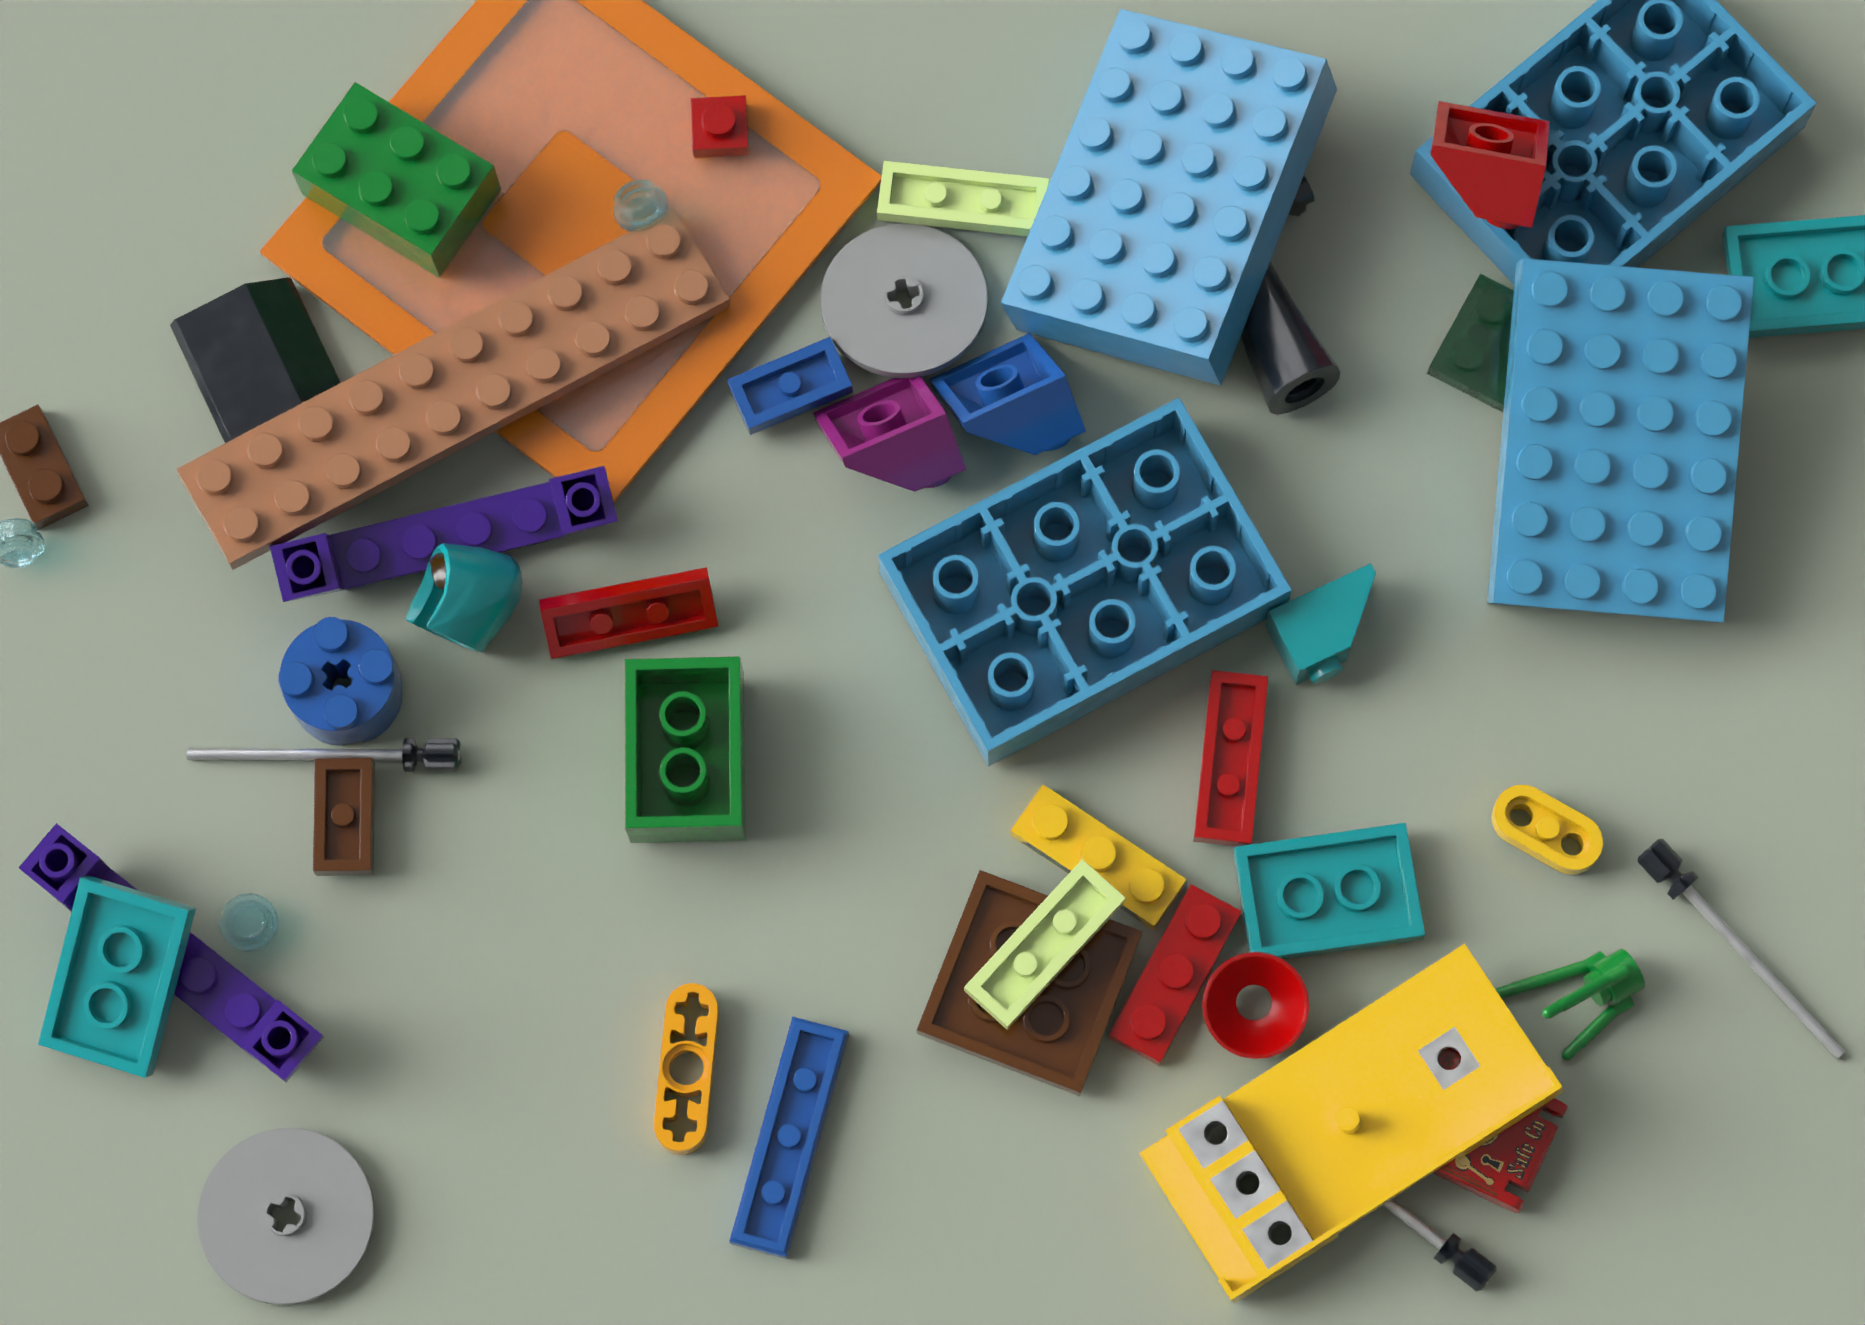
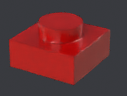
[690,95,749,158]

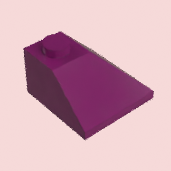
[813,376,966,492]

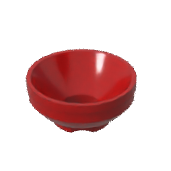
[1202,951,1310,1059]

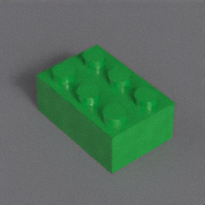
[292,82,501,278]
[625,656,746,843]

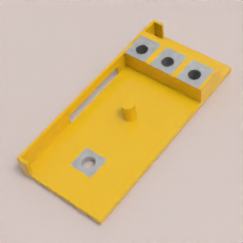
[1139,943,1563,1303]

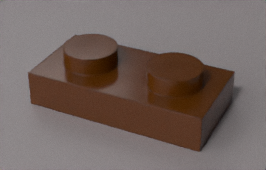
[0,404,89,530]
[313,758,375,876]

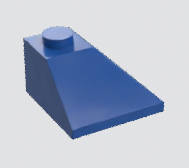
[929,333,1086,455]

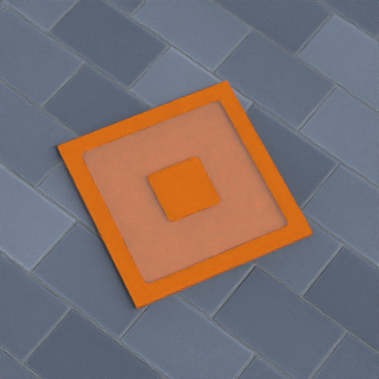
[259,0,882,504]

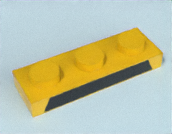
[1010,784,1187,931]

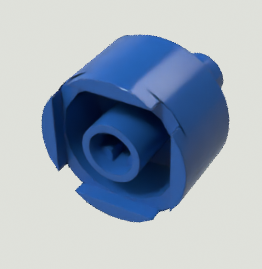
[278,617,403,746]

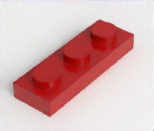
[539,567,719,659]
[1193,670,1269,847]
[1108,884,1242,1066]

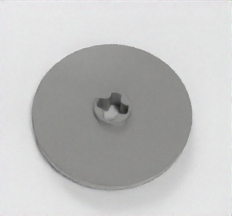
[820,223,988,378]
[197,1128,375,1305]

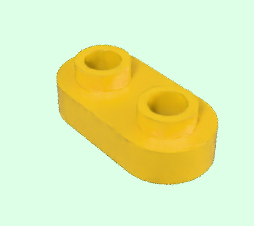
[1491,785,1603,875]

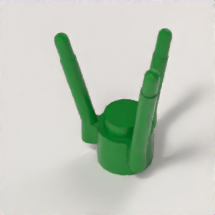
[1495,948,1645,1060]

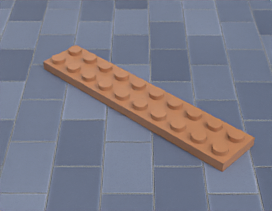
[177,209,730,570]

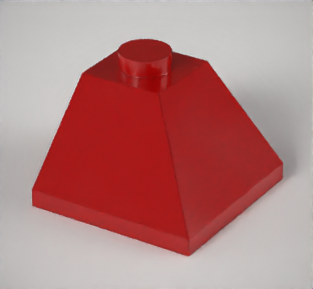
[1431,101,1550,229]

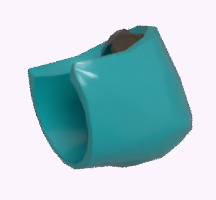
[405,543,523,653]

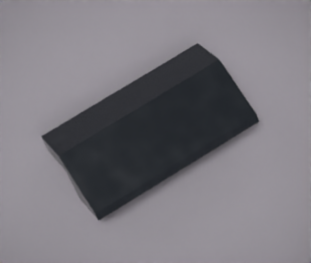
[170,277,341,443]

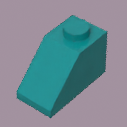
[1265,563,1376,685]

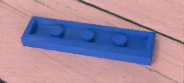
[729,1016,849,1259]

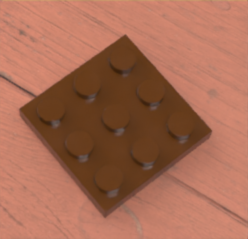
[916,870,1143,1096]

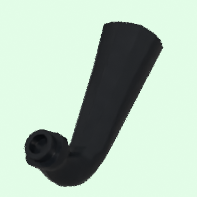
[1241,176,1341,415]

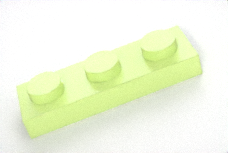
[877,161,1049,237]
[964,859,1126,1030]

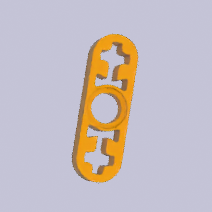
[654,983,720,1155]

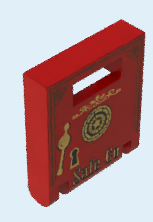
[1432,1048,1568,1213]

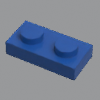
[727,337,853,435]

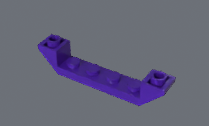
[269,466,618,602]
[18,823,324,1082]

